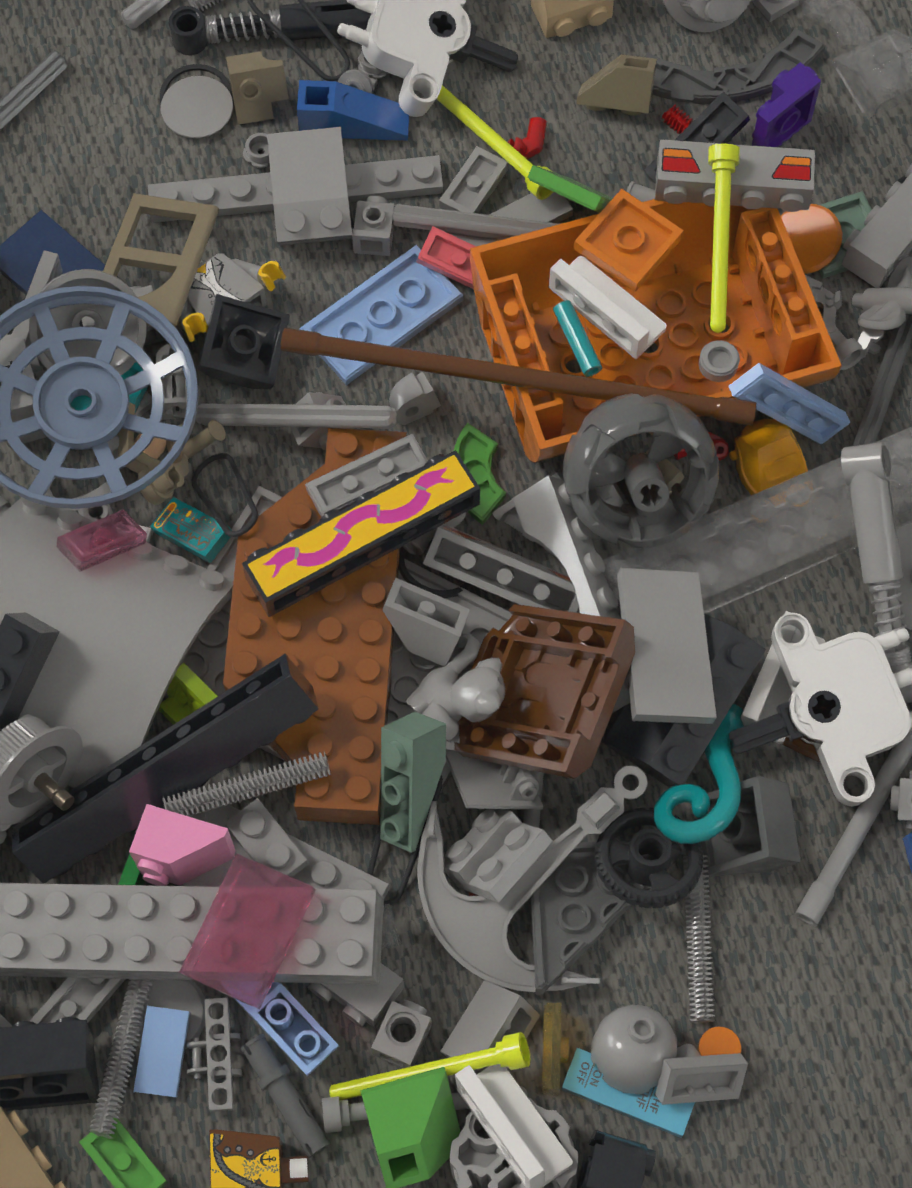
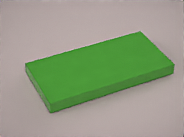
[528,165,613,212]

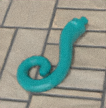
[654,704,744,844]

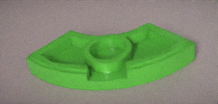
[454,423,506,525]

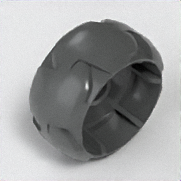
[563,393,719,548]

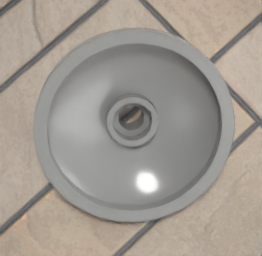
[29,269,146,375]

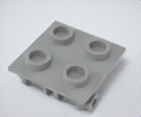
[446,750,543,810]

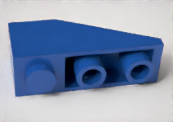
[297,80,409,141]

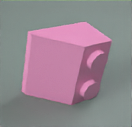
[129,804,236,886]

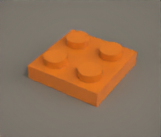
[574,189,684,292]

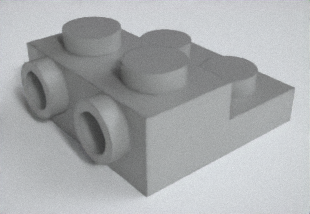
[444,809,553,903]

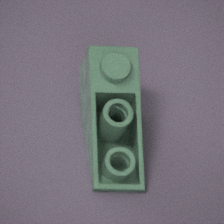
[380,711,446,853]

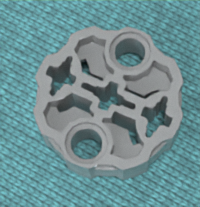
[450,1097,579,1188]

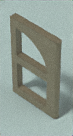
[103,193,219,328]

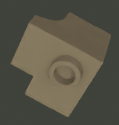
[226,51,289,125]

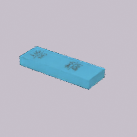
[561,1048,695,1138]

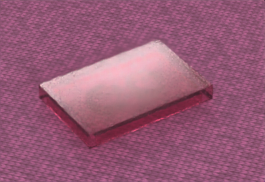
[179,853,316,1010]

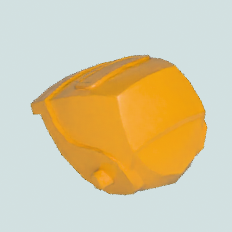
[729,419,811,510]

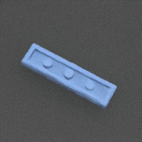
[729,363,850,444]

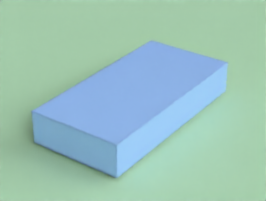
[133,1006,191,1098]

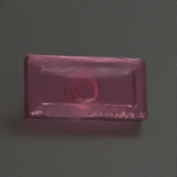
[56,509,147,572]

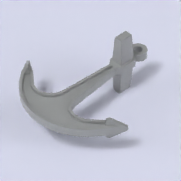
[417,766,647,992]

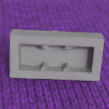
[655,1044,748,1105]

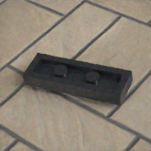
[644,92,750,184]

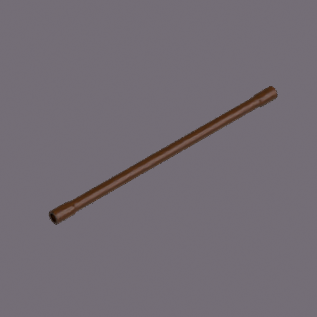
[281,328,757,426]

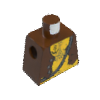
[209,1129,309,1188]

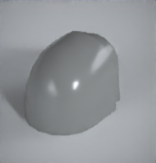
[389,372,441,425]

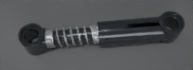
[169,0,371,56]

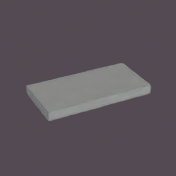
[617,568,717,724]

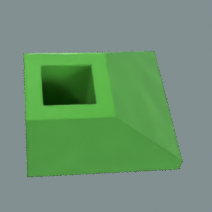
[360,1067,460,1188]

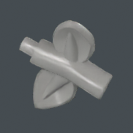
[852,255,912,330]

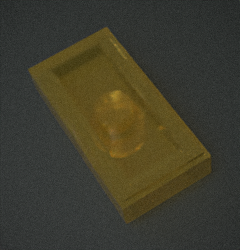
[541,1003,569,1096]

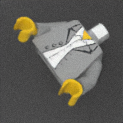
[179,253,286,342]

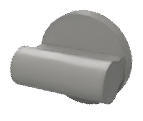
[338,70,378,94]

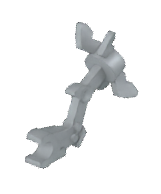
[805,275,884,384]

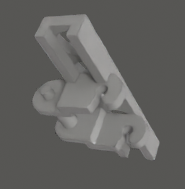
[186,997,242,1112]

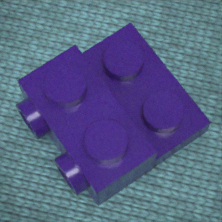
[751,62,821,147]

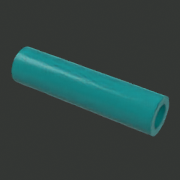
[553,300,602,377]

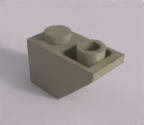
[577,54,657,116]

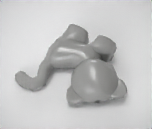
[405,634,505,743]

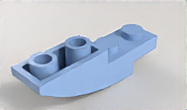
[219,981,339,1076]

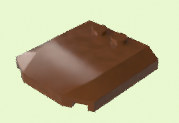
[454,604,635,779]

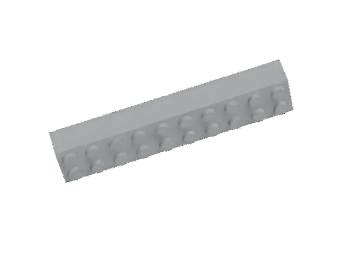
[0,883,384,985]

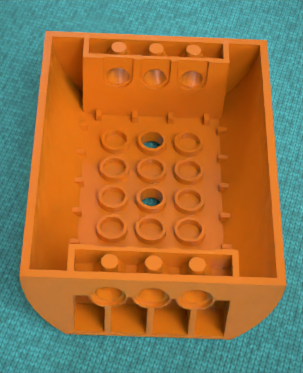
[470,199,842,463]

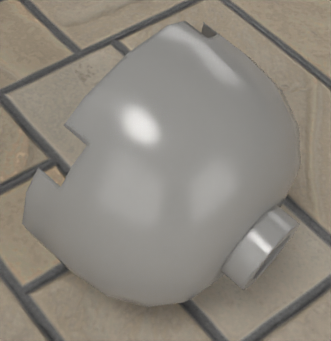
[591,1004,677,1094]

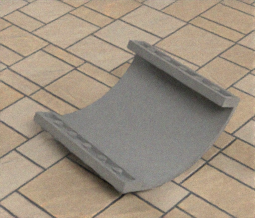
[0,497,234,788]

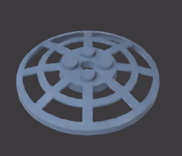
[0,286,199,509]

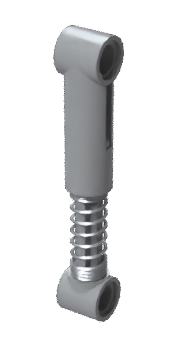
[841,441,912,703]

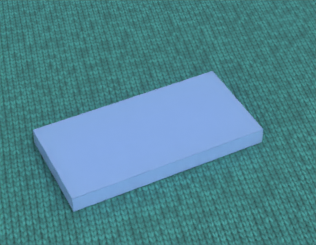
[299,245,463,385]

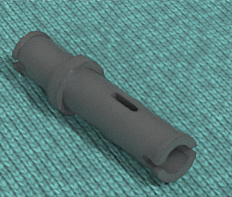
[240,1034,331,1159]

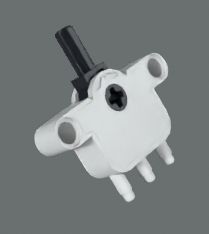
[337,0,518,117]
[728,613,912,806]

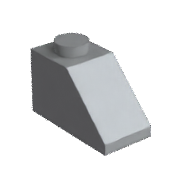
[382,578,470,667]

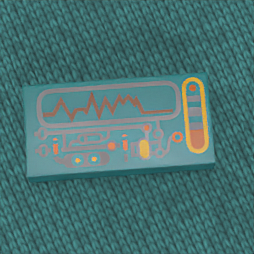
[150,497,232,564]

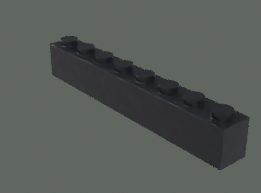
[12,653,319,884]

